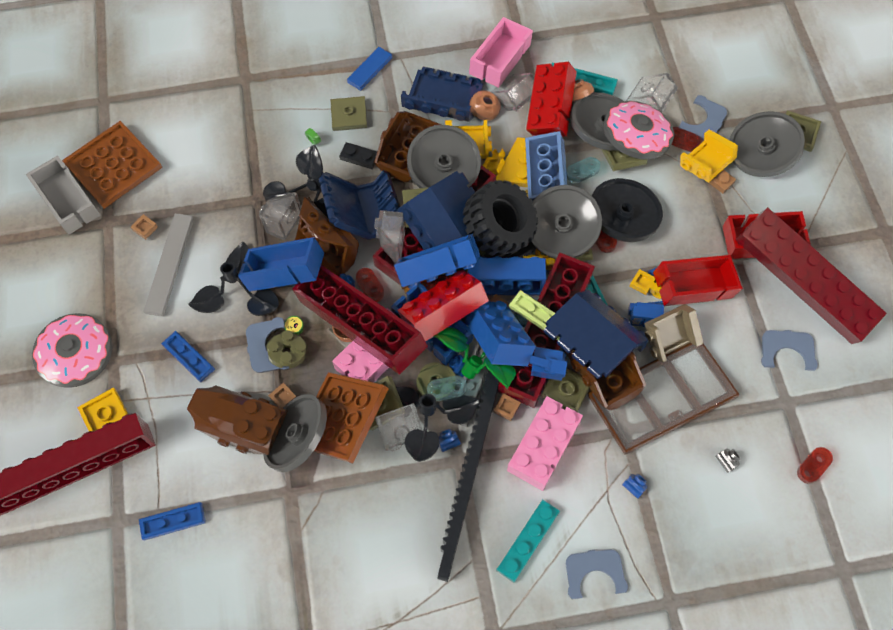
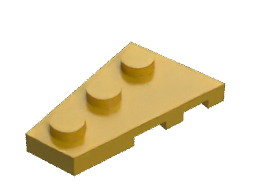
[496,137,528,187]

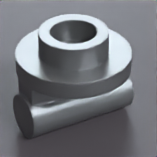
[715,448,740,473]

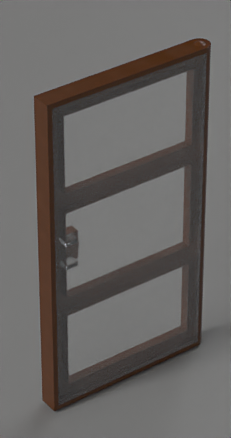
[588,343,739,455]

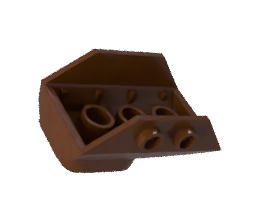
[374,111,442,182]
[294,196,359,276]
[562,348,646,410]
[187,385,288,455]

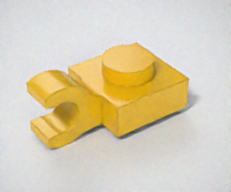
[629,269,661,299]

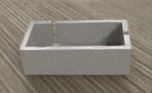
[26,155,100,235]

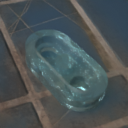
[567,157,600,183]
[427,376,467,401]

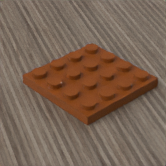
[62,121,163,209]
[314,372,389,464]

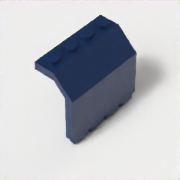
[401,66,483,122]
[319,170,405,240]
[398,171,478,250]
[543,290,648,379]

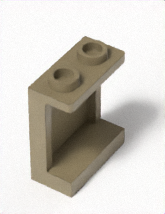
[644,304,703,363]

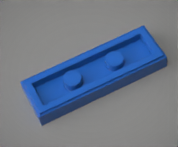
[347,47,392,91]
[161,331,215,383]
[139,502,206,541]

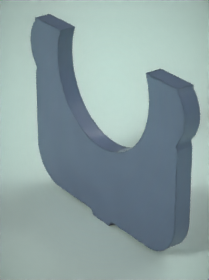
[678,95,727,141]
[246,317,289,373]
[761,330,818,371]
[565,549,628,600]

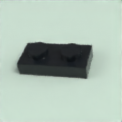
[339,142,377,170]

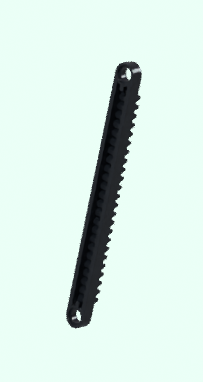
[437,370,500,582]

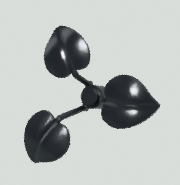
[263,145,329,219]
[188,242,279,316]
[396,386,479,462]

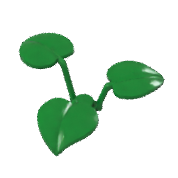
[433,327,516,389]

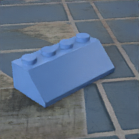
[525,131,568,201]

